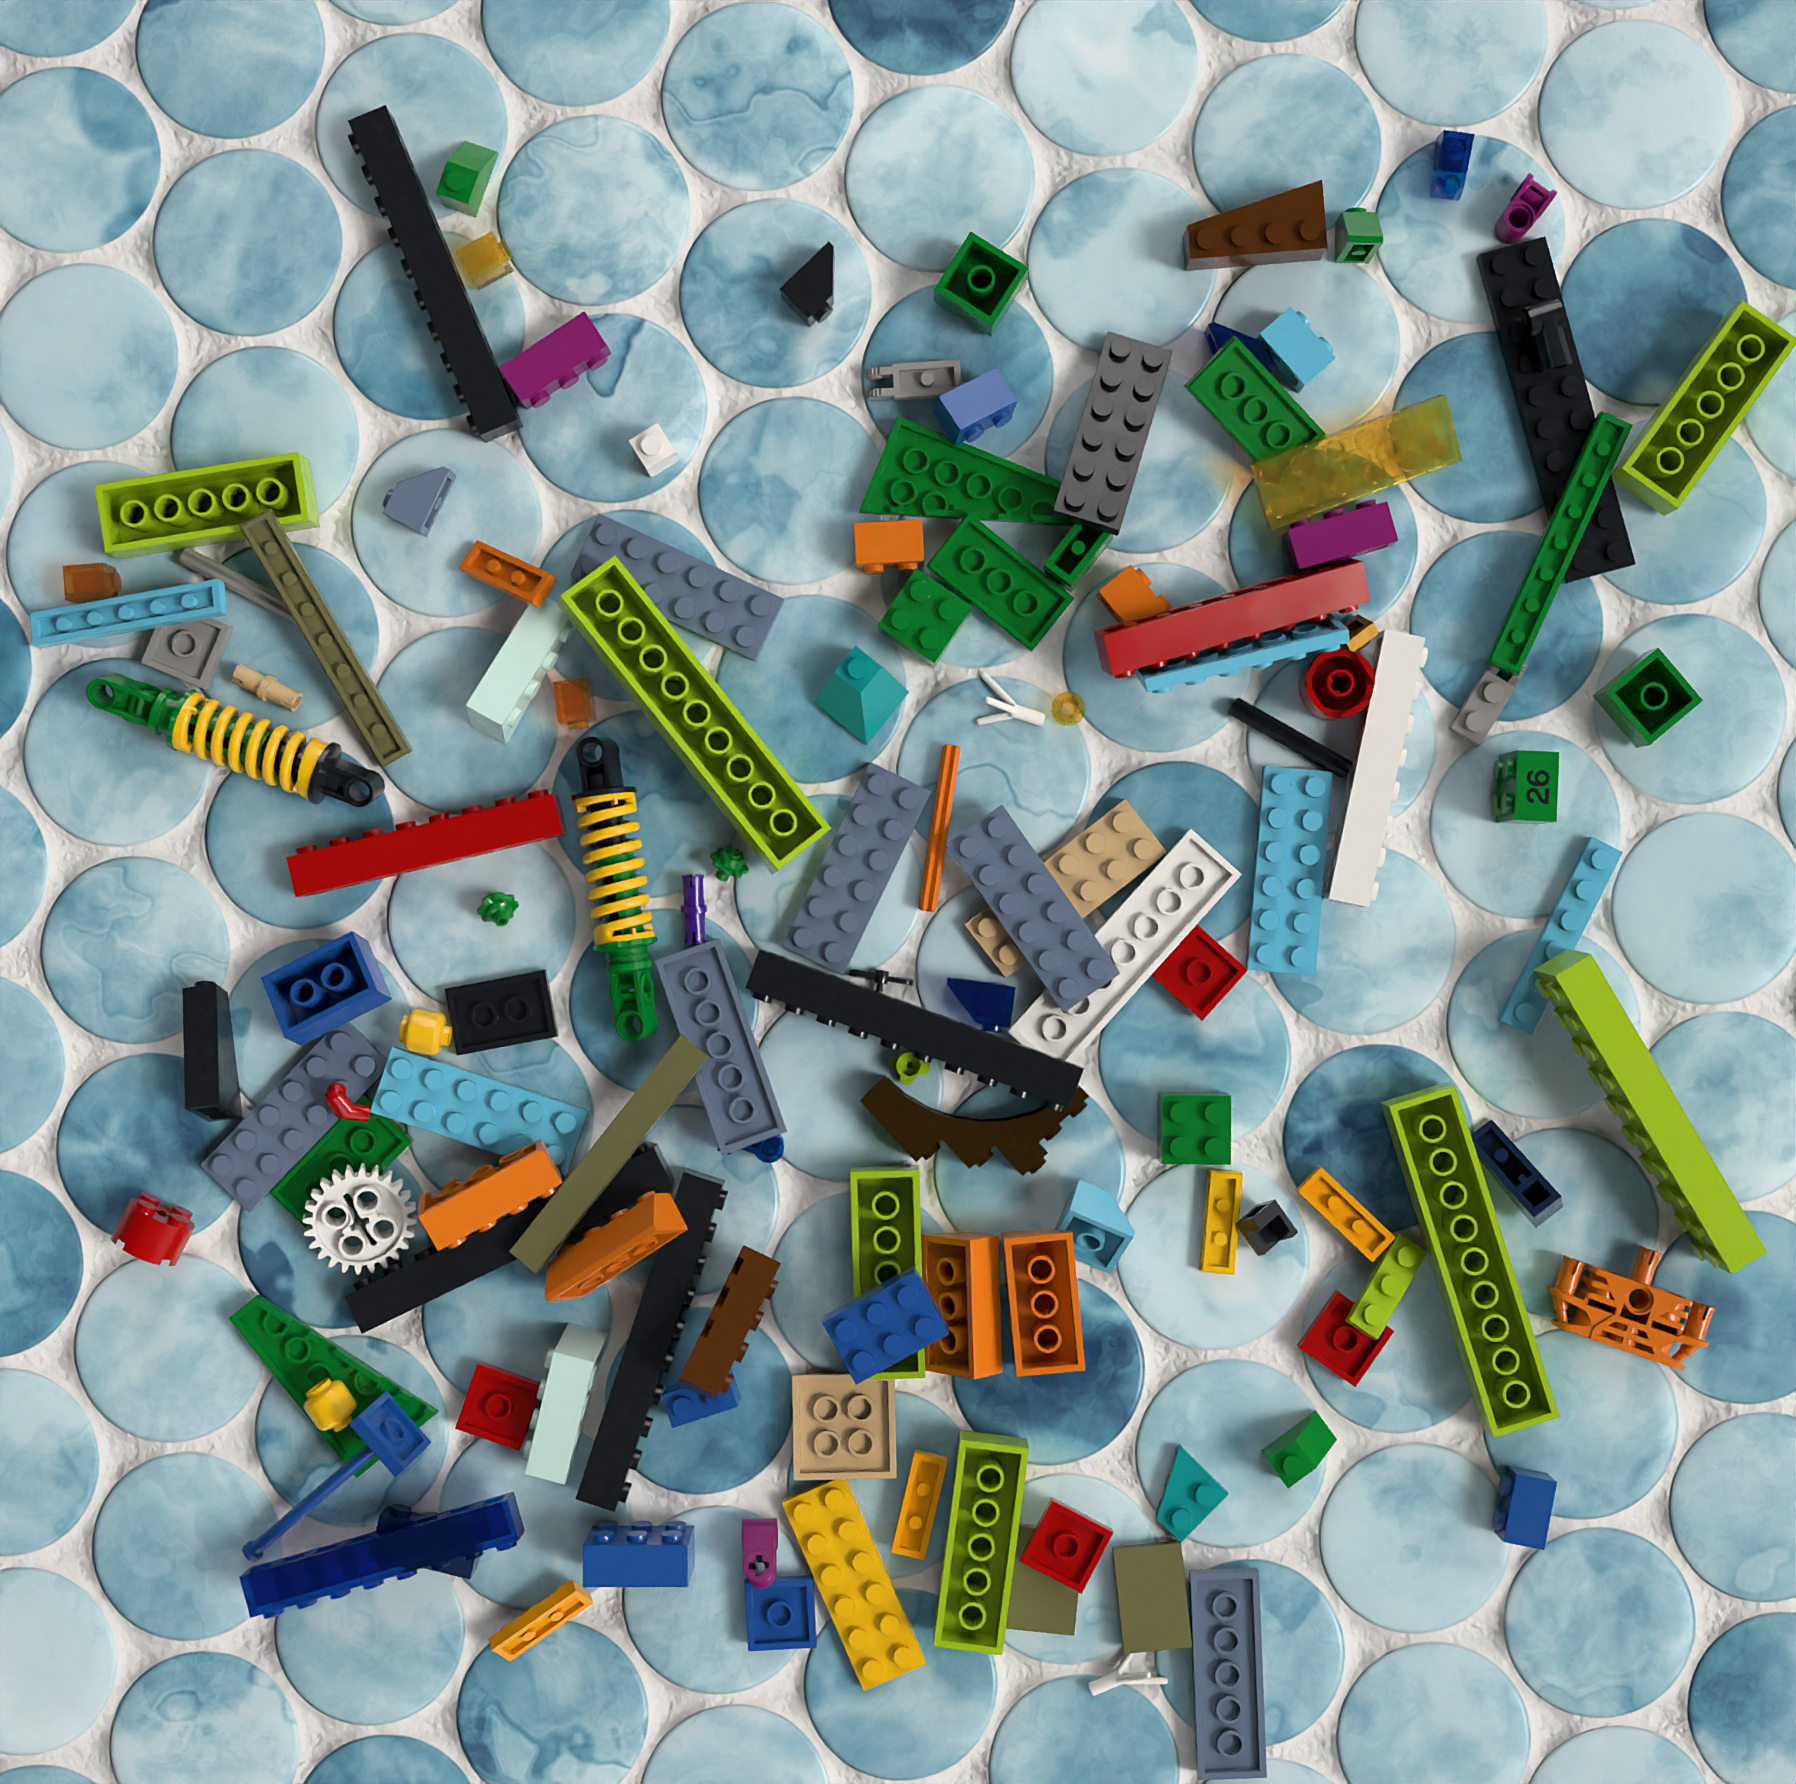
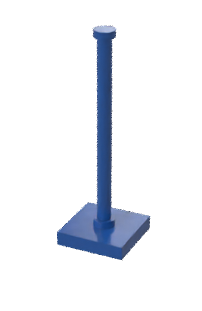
[242,1391,431,1562]

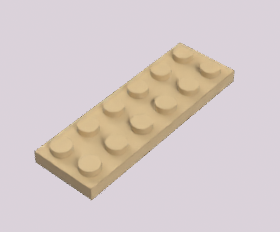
[964,799,1167,978]

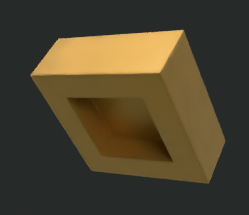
[1340,614,1379,652]

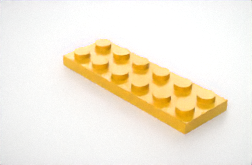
[782,1479,926,1691]

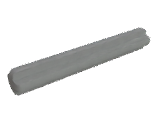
[179,547,296,623]

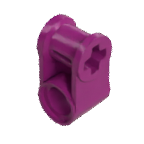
[1495,173,1557,244]
[742,1518,778,1589]

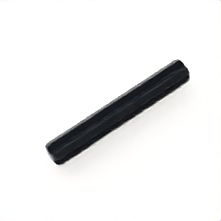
[1228,698,1352,777]

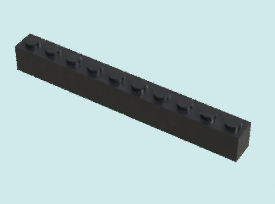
[348,105,524,443]
[745,949,1084,1112]
[344,1143,675,1334]
[575,1168,728,1512]

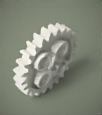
[303,1163,417,1275]

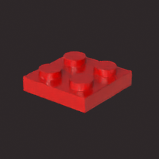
[1151,924,1248,1021]
[1297,1290,1394,1387]
[455,1361,541,1451]
[1020,1497,1113,1594]

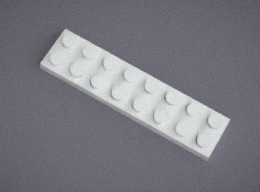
[1008,829,1242,1063]

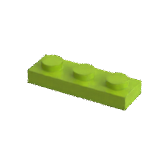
[1345,1233,1427,1340]

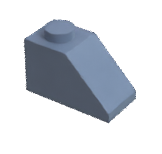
[383,466,456,537]

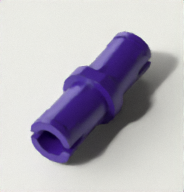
[681,874,708,944]

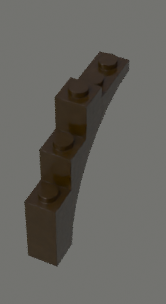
[860,1076,1089,1176]

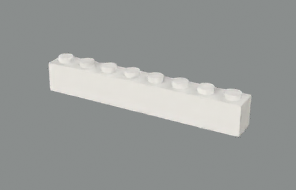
[1322,629,1428,907]

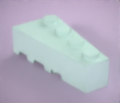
[465,597,576,745]
[522,1323,608,1485]

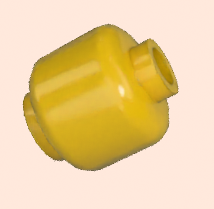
[399,1008,452,1056]
[304,1378,357,1432]

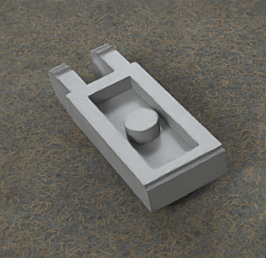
[865,359,962,401]
[1448,662,1528,746]

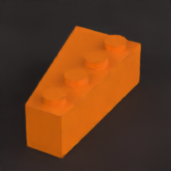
[418,1139,562,1251]

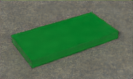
[1183,335,1326,484]
[926,512,1075,652]
[269,1093,414,1228]

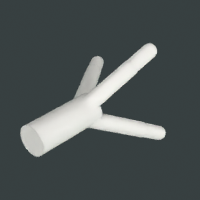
[976,672,1045,727]
[1088,1653,1168,1696]

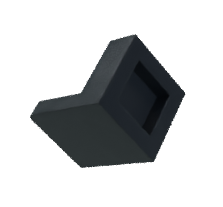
[1235,1199,1298,1256]

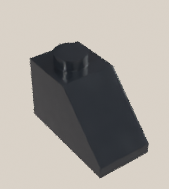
[780,241,835,327]

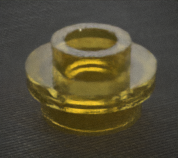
[1051,692,1086,726]

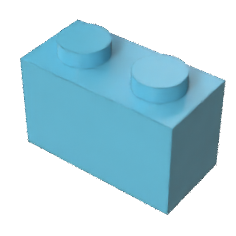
[1254,306,1336,393]

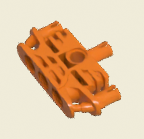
[1547,1246,1715,1370]

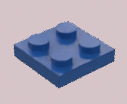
[744,1575,817,1651]

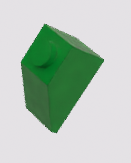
[436,141,498,217]
[1335,207,1383,264]
[1261,1411,1337,1488]

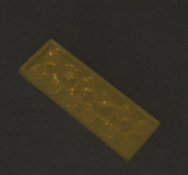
[1249,394,1463,531]

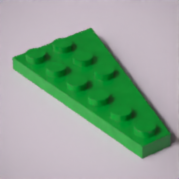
[859,416,1075,526]
[229,1295,439,1478]

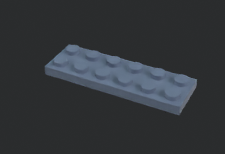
[570,513,784,661]
[782,762,932,975]
[946,805,1120,1013]
[655,938,788,1155]
[200,1021,388,1212]
[1189,1567,1267,1780]

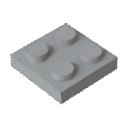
[141,618,234,690]

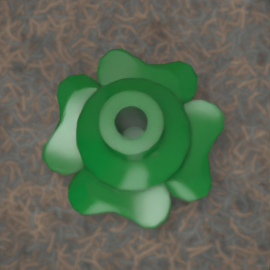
[710,846,749,882]
[477,892,519,927]

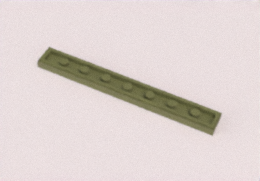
[239,509,413,768]
[509,1035,710,1274]

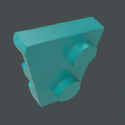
[1155,1445,1229,1542]

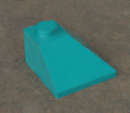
[814,645,909,745]

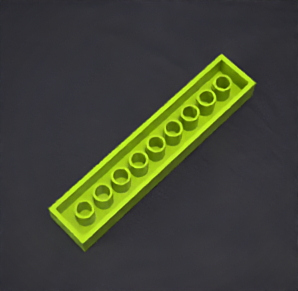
[558,555,832,875]
[1533,949,1768,1274]
[1380,1082,1560,1438]

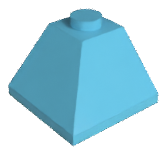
[1054,1179,1135,1274]

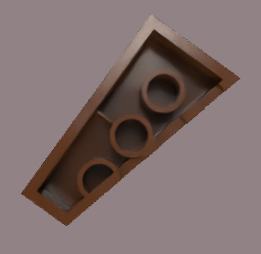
[1182,180,1328,271]
[677,1245,781,1401]

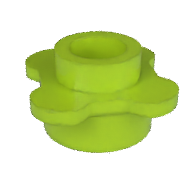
[890,1048,930,1085]

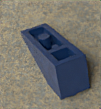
[1471,1119,1563,1228]

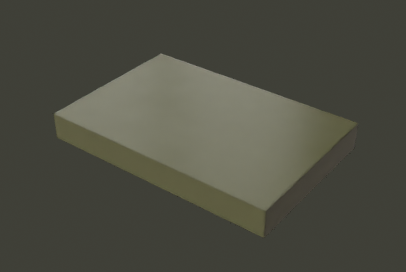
[1006,1524,1079,1636]
[1112,1540,1192,1654]

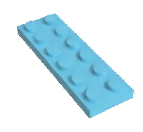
[1134,613,1350,693]
[1246,766,1333,976]
[370,1046,589,1176]

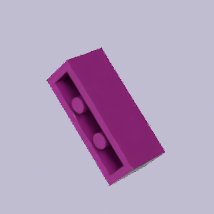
[499,311,612,410]
[1282,499,1399,574]

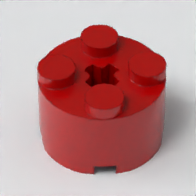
[1298,649,1375,721]
[111,1192,195,1266]

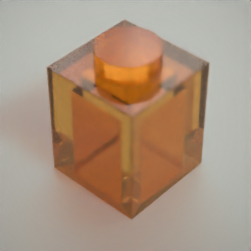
[63,563,122,604]
[552,677,597,730]

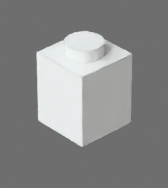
[629,423,680,478]

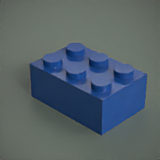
[261,931,392,1046]
[822,1265,949,1385]
[583,1521,695,1587]

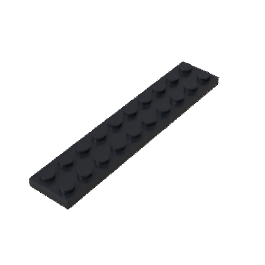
[1476,236,1636,584]

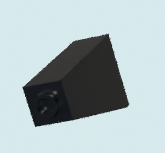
[182,981,242,1122]

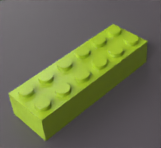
[1611,300,1796,516]
[94,452,320,559]
[850,1165,925,1380]
[933,1430,1029,1655]

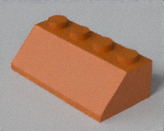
[544,1191,688,1302]
[1001,1229,1085,1377]
[921,1232,1002,1380]

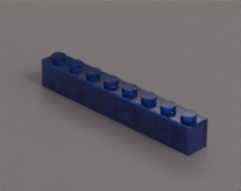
[239,1491,525,1619]

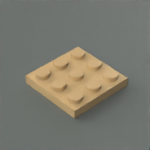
[792,1373,897,1481]

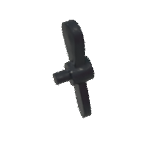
[849,969,913,992]

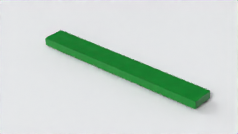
[1485,411,1633,676]

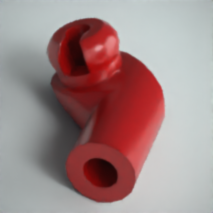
[324,1083,370,1122]

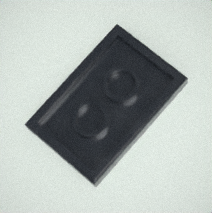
[445,970,559,1056]

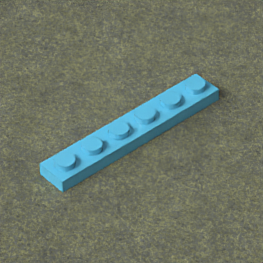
[30,579,227,649]
[1498,837,1623,1035]

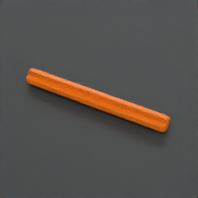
[918,744,961,912]

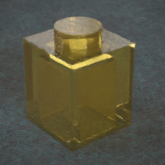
[456,231,514,290]

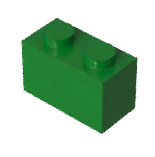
[1043,523,1113,592]

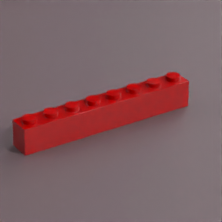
[1094,558,1370,678]
[286,789,568,897]

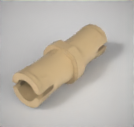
[232,664,303,712]

